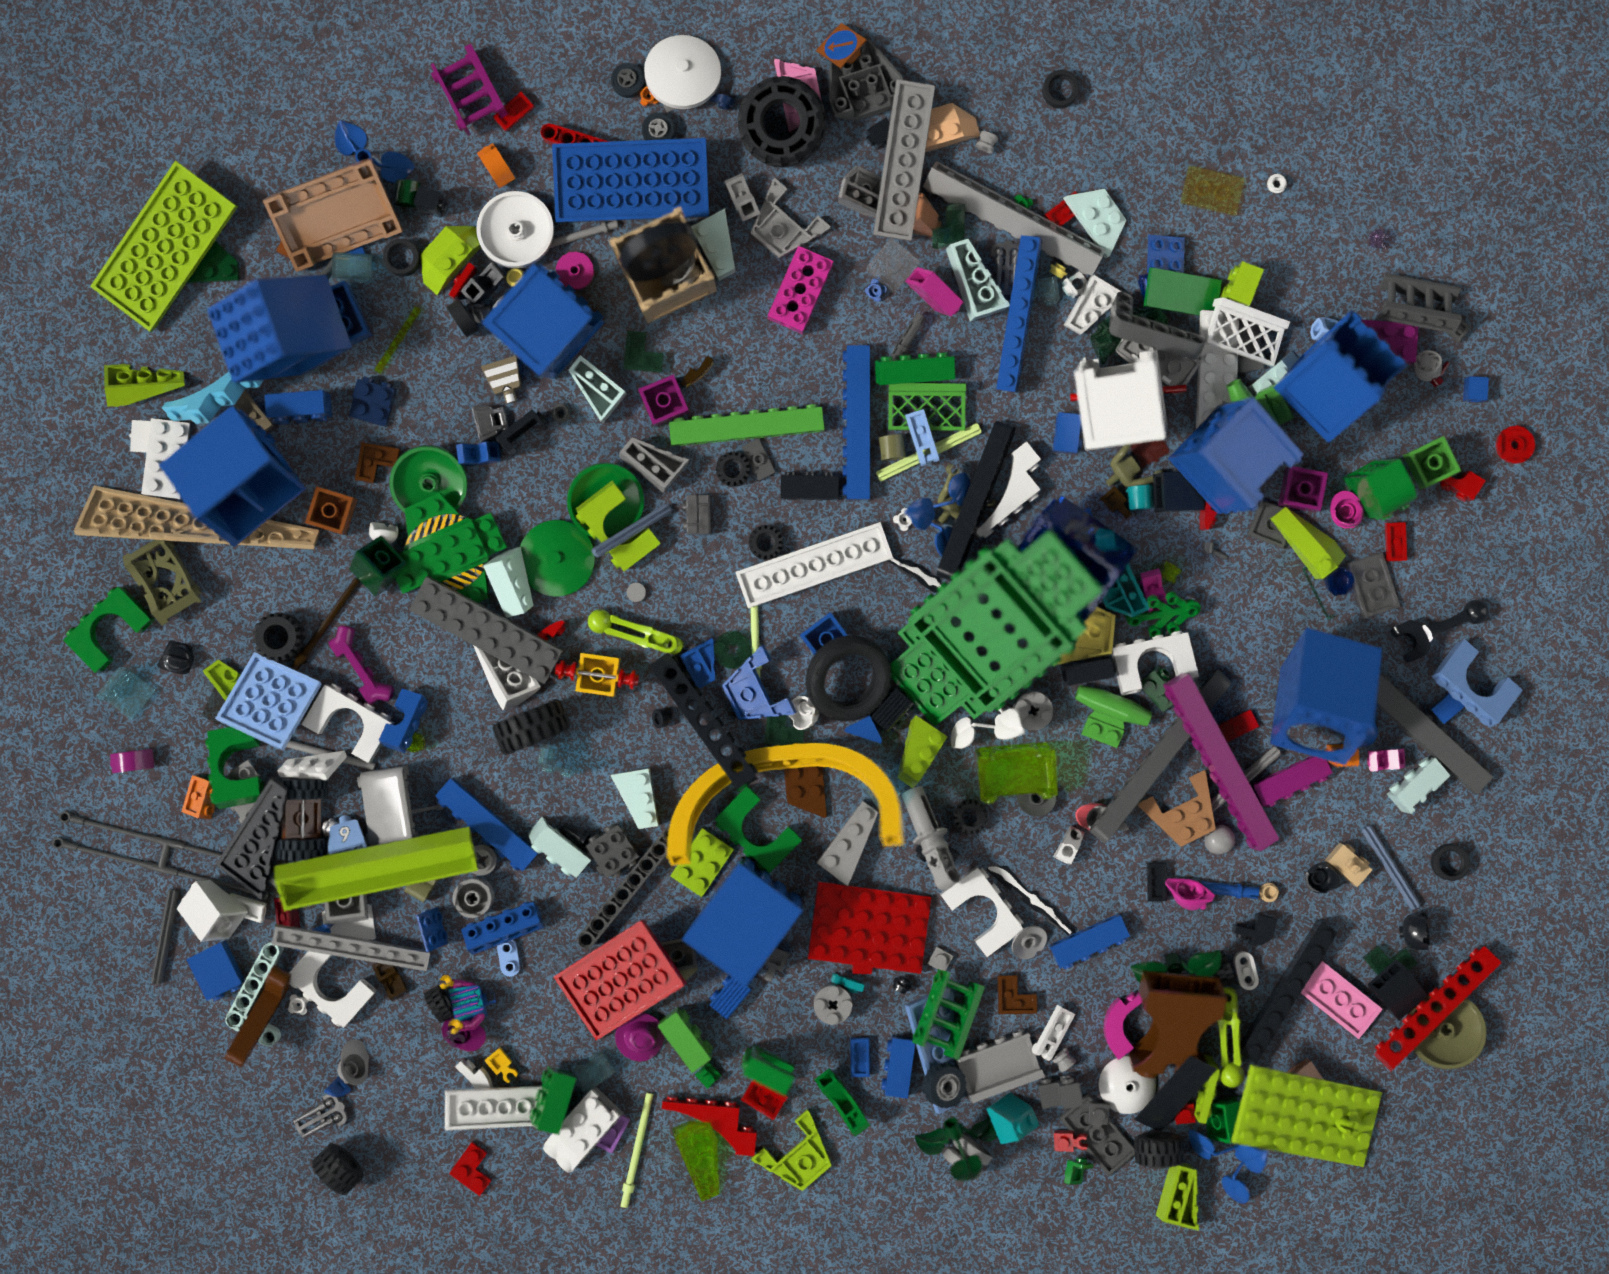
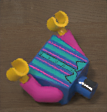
[439,975,497,1034]

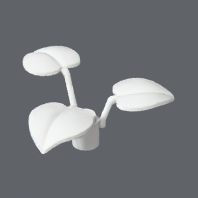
[951,708,1025,749]

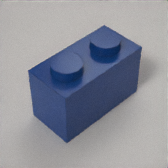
[1053,412,1083,455]

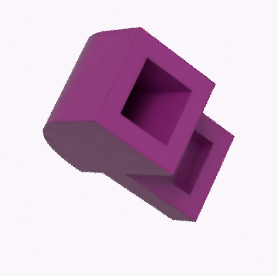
[110,749,155,773]

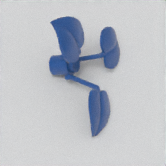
[335,120,415,183]
[904,472,971,557]
[1189,1129,1268,1204]

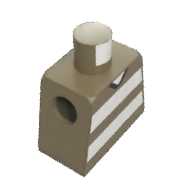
[481,356,522,404]

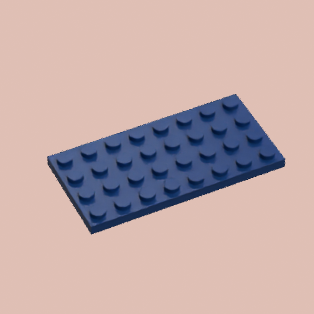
[552,138,709,223]

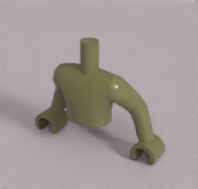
[1106,443,1163,487]
[937,464,996,524]

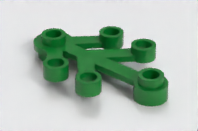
[1125,592,1201,637]

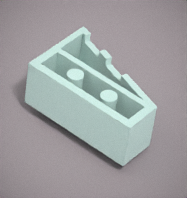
[568,355,627,424]
[1387,757,1450,814]
[610,768,659,829]
[528,817,591,878]

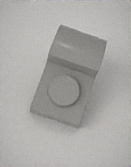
[725,173,760,221]

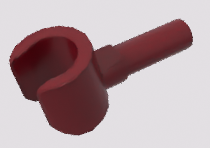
[1430,362,1450,388]

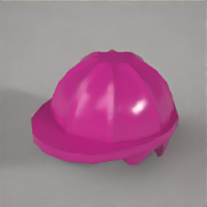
[1330,491,1364,529]

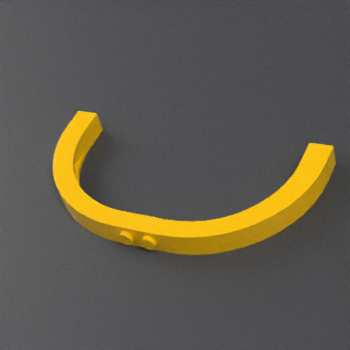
[667,743,904,865]

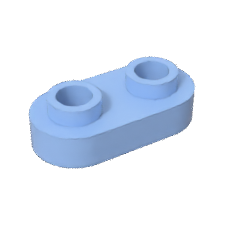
[497,940,520,977]

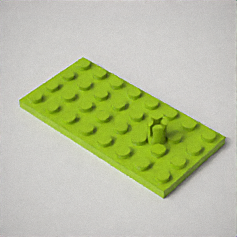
[90,161,238,332]
[1231,1065,1382,1167]

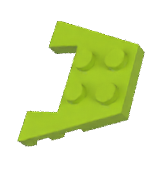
[751,1108,832,1191]

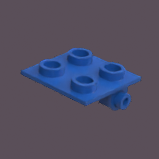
[1147,235,1185,273]
[416,907,448,952]

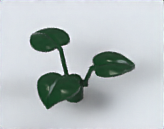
[1131,949,1221,983]
[915,1117,998,1182]

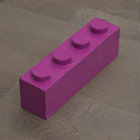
[1250,756,1333,808]

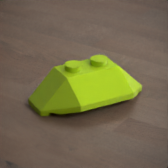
[420,226,481,296]

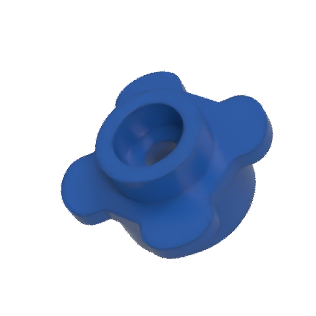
[865,279,887,302]

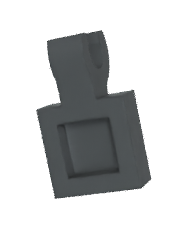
[764,947,789,982]

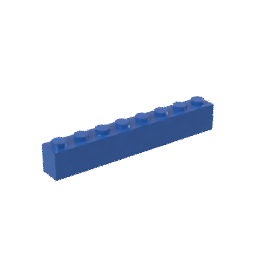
[996,235,1043,393]
[843,345,870,500]

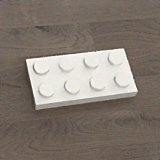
[141,418,191,499]

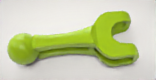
[588,609,683,655]
[1217,987,1245,1088]

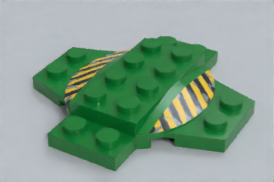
[396,493,507,603]

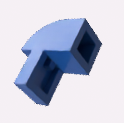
[456,442,501,466]

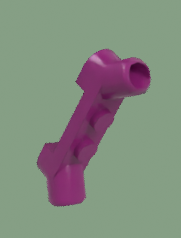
[328,625,394,705]

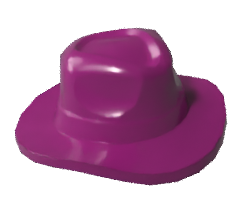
[615,1012,664,1062]

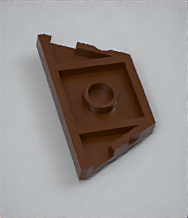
[784,766,827,818]

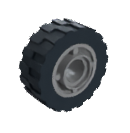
[922,1063,967,1109]

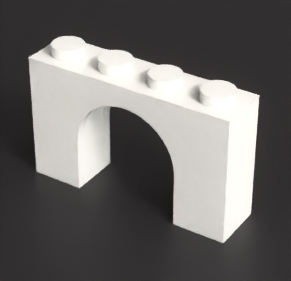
[1112,631,1199,696]
[301,683,395,763]
[940,866,1023,957]
[289,951,378,1028]

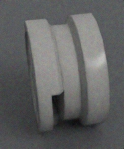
[1414,350,1442,381]

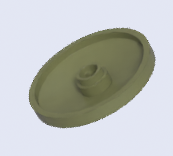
[1406,991,1486,1070]

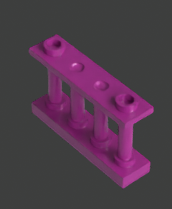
[431,44,508,136]

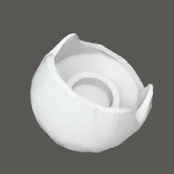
[789,696,819,730]

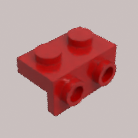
[741,1080,788,1120]

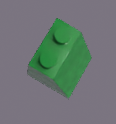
[1206,1095,1243,1144]

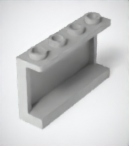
[956,1029,1045,1103]

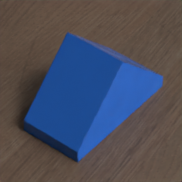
[844,716,882,744]

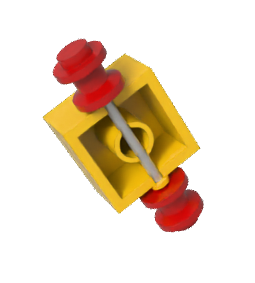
[555,653,639,697]

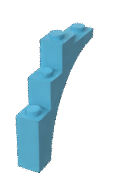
[162,372,263,424]

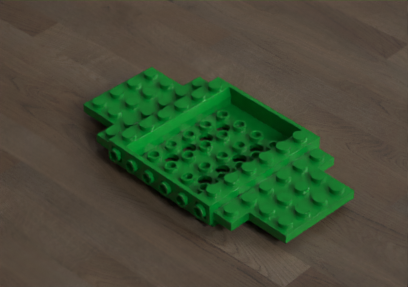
[890,529,1104,726]

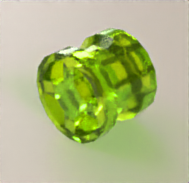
[1160,562,1182,584]
[407,733,425,752]

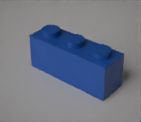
[881,1035,915,1099]

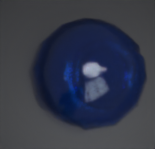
[1324,566,1355,596]

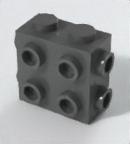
[586,823,640,878]

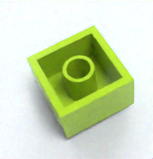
[1220,261,1264,307]

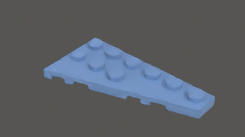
[905,986,956,1114]

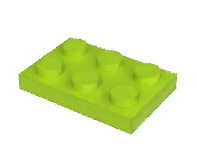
[670,828,734,897]

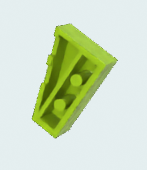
[1156,1163,1199,1231]

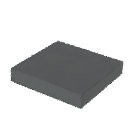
[1247,500,1297,549]

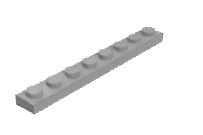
[272,924,430,971]

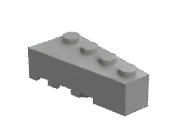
[817,800,878,886]

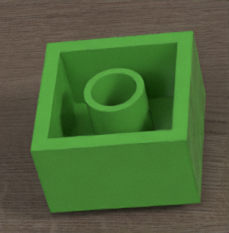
[1403,436,1461,489]

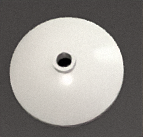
[1099,1056,1156,1114]

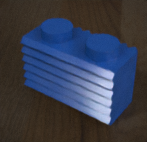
[709,975,752,1019]

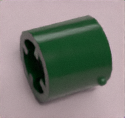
[394,179,421,208]

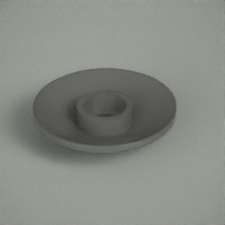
[1017,779,1056,817]

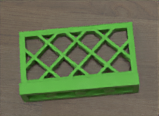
[888,383,966,431]

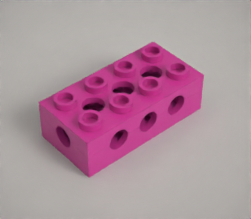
[767,246,833,334]

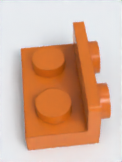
[181,775,215,819]

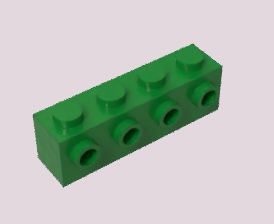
[875,352,955,385]

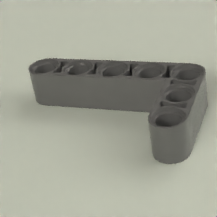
[1109,292,1206,360]

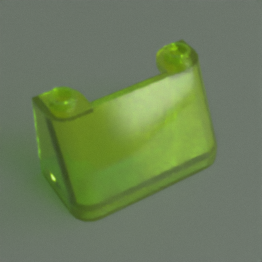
[975,742,1058,804]

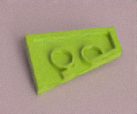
[203,660,240,701]
[1194,1055,1221,1124]

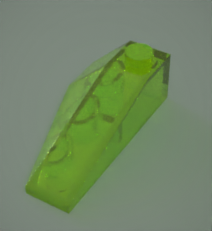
[672,1121,719,1202]

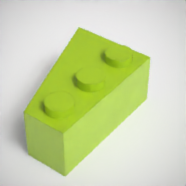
[897,715,948,788]

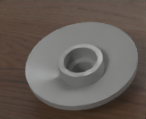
[1012,926,1047,959]

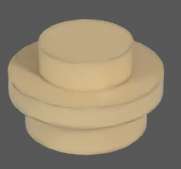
[1259,883,1279,902]

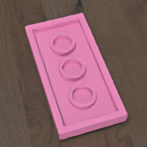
[1301,961,1382,1039]

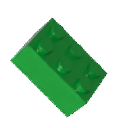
[529,1066,576,1135]

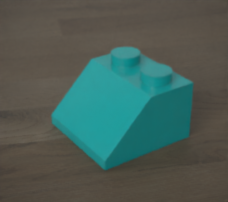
[986,1093,1039,1144]

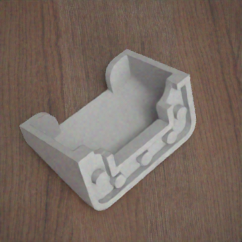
[357,765,419,847]

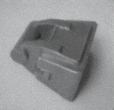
[472,406,509,443]

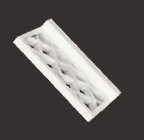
[1206,298,1290,366]

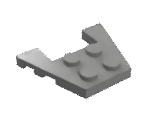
[750,178,831,259]

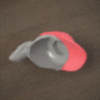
[1076,802,1129,831]

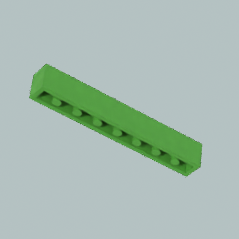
[669,404,824,447]

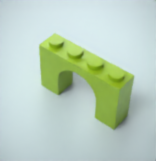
[575,481,661,571]

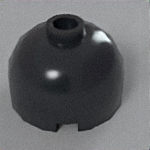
[1399,912,1430,951]

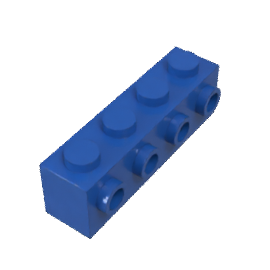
[461,902,545,955]

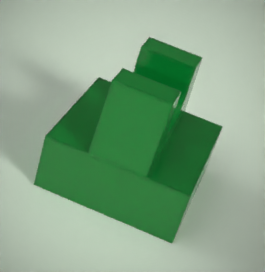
[695,1061,722,1089]

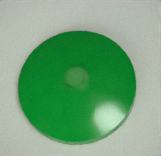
[389,445,468,513]
[567,462,644,539]
[520,520,595,597]

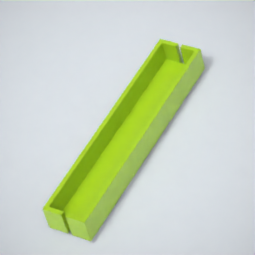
[275,827,478,911]

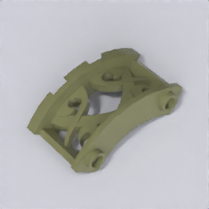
[123,540,202,626]

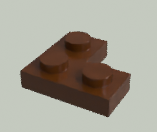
[355,442,400,484]
[997,974,1037,1014]

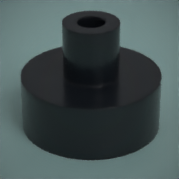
[652,708,672,728]

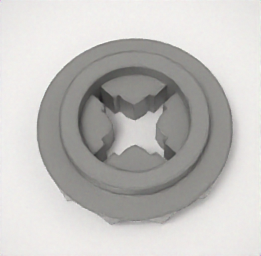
[472,844,497,875]

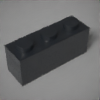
[781,472,839,500]

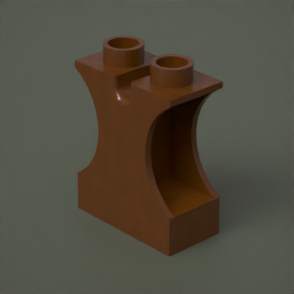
[1128,971,1227,1079]

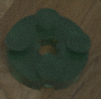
[714,631,752,669]

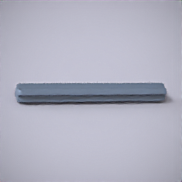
[592,504,672,558]
[1362,825,1421,910]

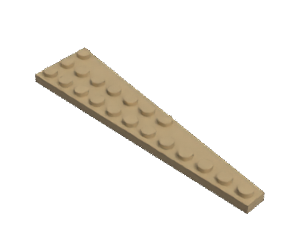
[74,486,320,549]

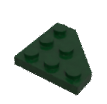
[186,241,239,284]

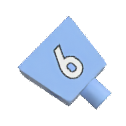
[328,815,368,855]

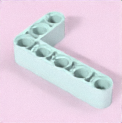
[226,941,283,1047]

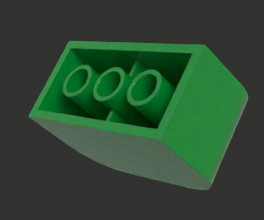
[1343,459,1417,520]

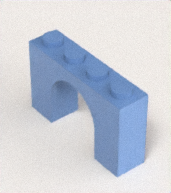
[1431,639,1522,727]

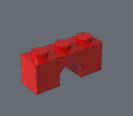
[1439,470,1486,502]

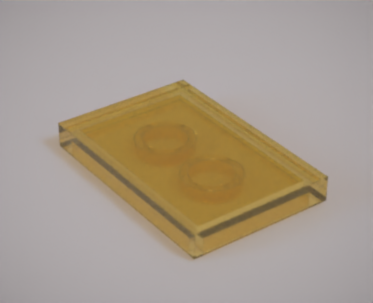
[1180,165,1245,216]

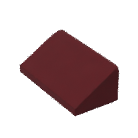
[274,898,300,928]

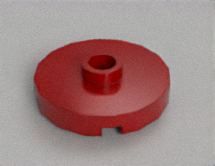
[1495,425,1536,464]

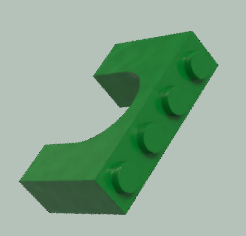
[63,586,155,673]
[205,727,264,809]
[714,786,802,873]
[741,1044,794,1096]

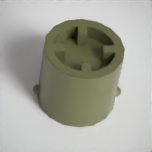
[879,434,906,461]

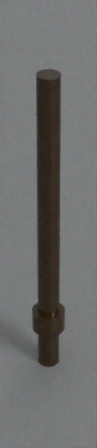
[290,578,360,671]

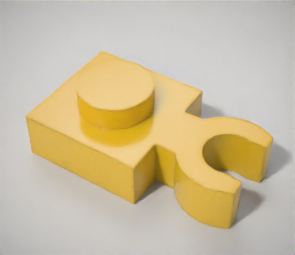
[484,1047,518,1083]

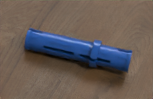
[1200,880,1259,899]

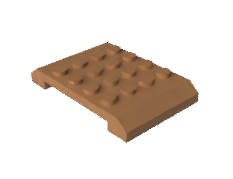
[263,158,403,272]

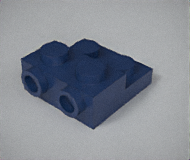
[349,377,397,427]

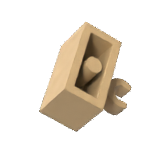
[1324,843,1372,887]

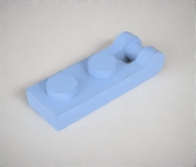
[905,409,940,467]

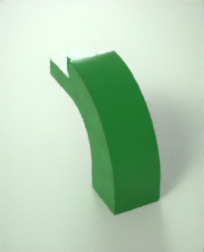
[814,1068,870,1137]

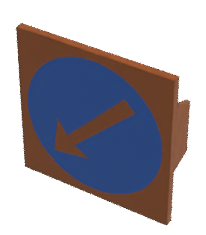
[816,23,867,68]

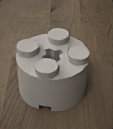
[1013,692,1053,730]
[453,877,495,918]
[813,983,852,1025]

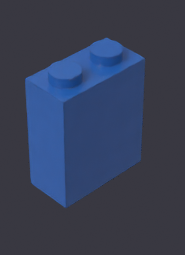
[186,940,245,1001]

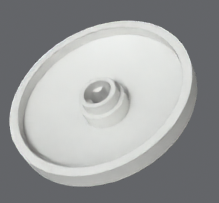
[644,35,721,109]
[477,191,554,268]

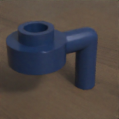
[708,94,736,110]

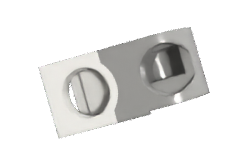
[1053,825,1085,864]

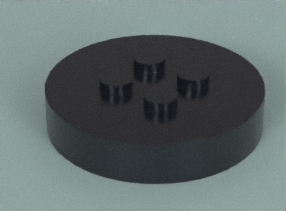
[619,221,698,281]

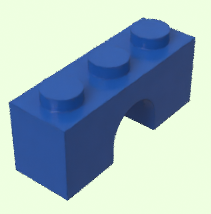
[378,688,428,753]

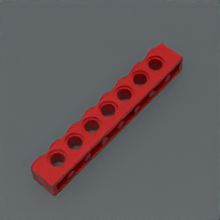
[1374,946,1502,1072]

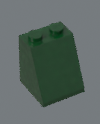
[349,536,407,597]

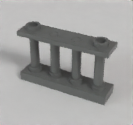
[1379,273,1462,334]

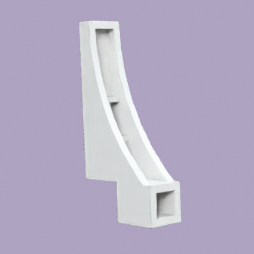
[976,441,1041,538]

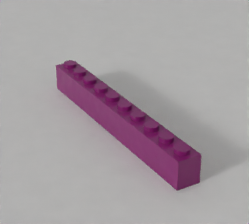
[1163,673,1279,851]

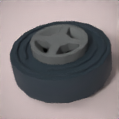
[611,63,645,98]

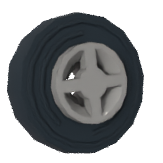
[641,112,676,140]

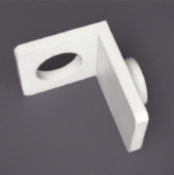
[1062,271,1088,299]

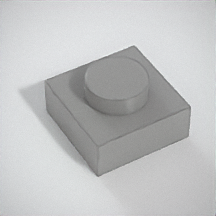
[927,946,953,971]

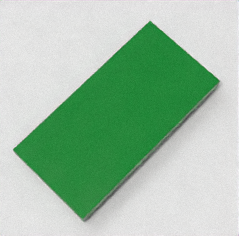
[1144,267,1222,316]

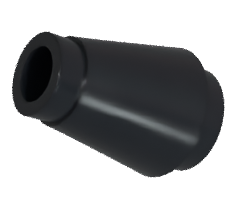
[561,823,591,847]

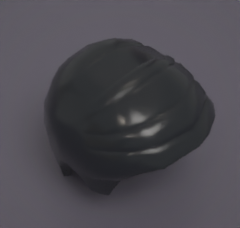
[1305,862,1340,894]

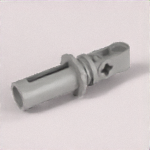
[901,786,960,891]

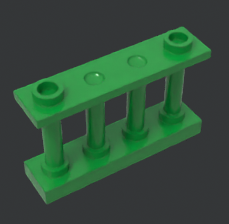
[912,969,985,1060]

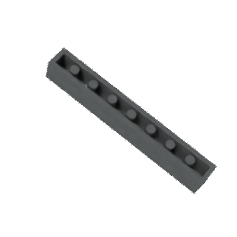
[1376,673,1493,794]

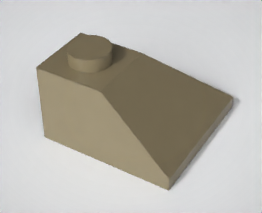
[660,939,698,981]

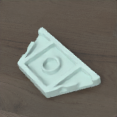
[1063,189,1126,258]

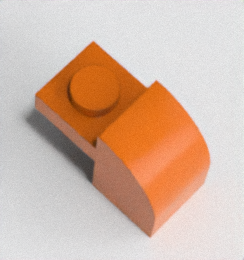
[477,143,516,189]

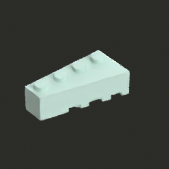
[946,239,1010,322]

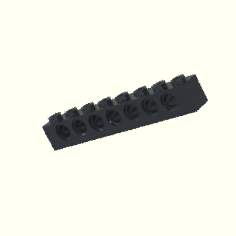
[649,653,758,792]

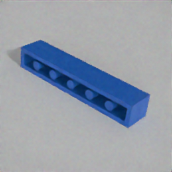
[435,778,539,871]

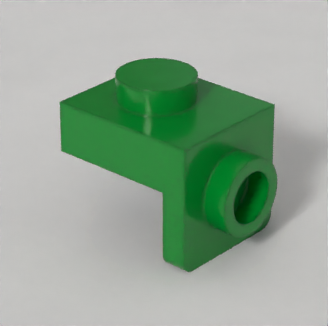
[1064,1157,1094,1185]

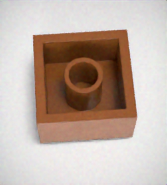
[305,486,358,536]

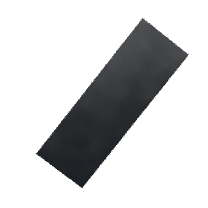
[1134,1056,1217,1131]

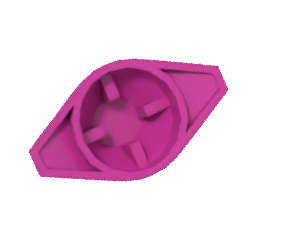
[1165,878,1215,910]

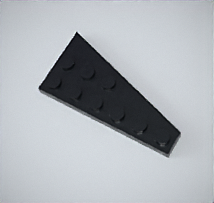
[215,777,290,899]

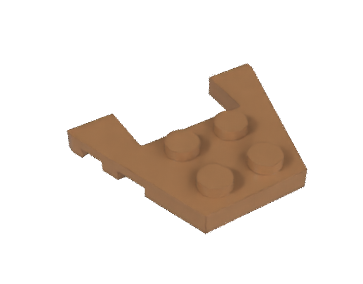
[1137,770,1216,847]

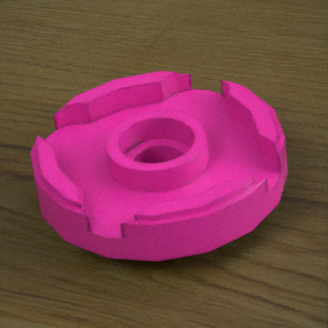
[556,252,594,290]

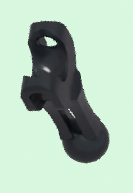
[1390,600,1489,663]

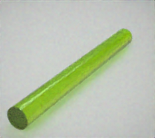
[374,306,422,374]

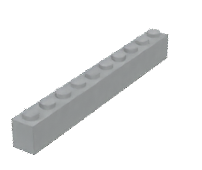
[923,161,1106,276]

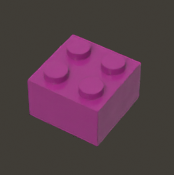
[638,374,690,427]
[1278,466,1328,513]

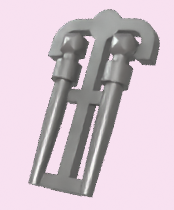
[991,240,1019,295]
[293,1094,348,1138]

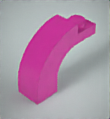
[1103,992,1142,1060]

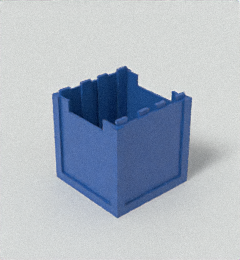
[481,263,605,379]
[1273,310,1407,443]
[1168,397,1304,514]

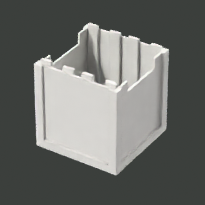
[1074,347,1168,449]

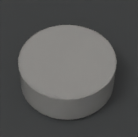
[627,583,646,602]

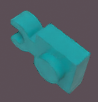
[831,973,865,994]

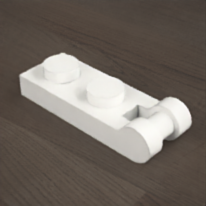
[1032,1005,1075,1061]

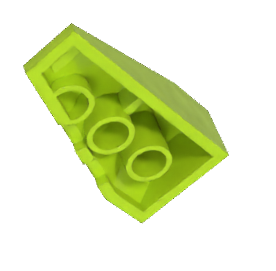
[104,364,185,407]
[1270,507,1346,579]

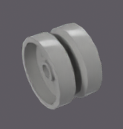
[943,1134,993,1180]

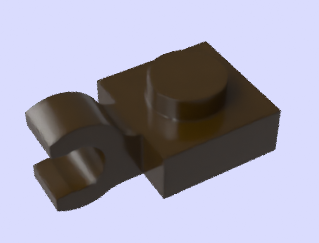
[1100,486,1132,519]

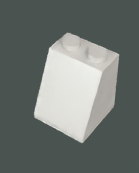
[177,880,248,942]

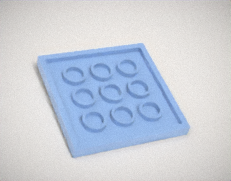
[215,652,322,751]

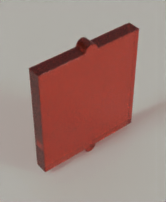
[1131,439,1170,468]

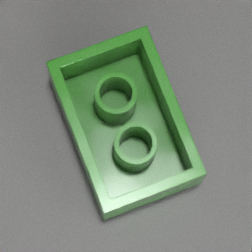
[658,1007,713,1073]

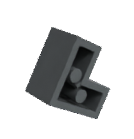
[1037,1074,1083,1109]

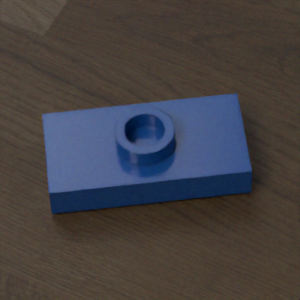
[850,1037,870,1077]

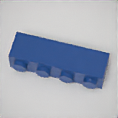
[1049,914,1130,969]

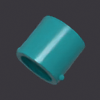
[1126,485,1154,511]

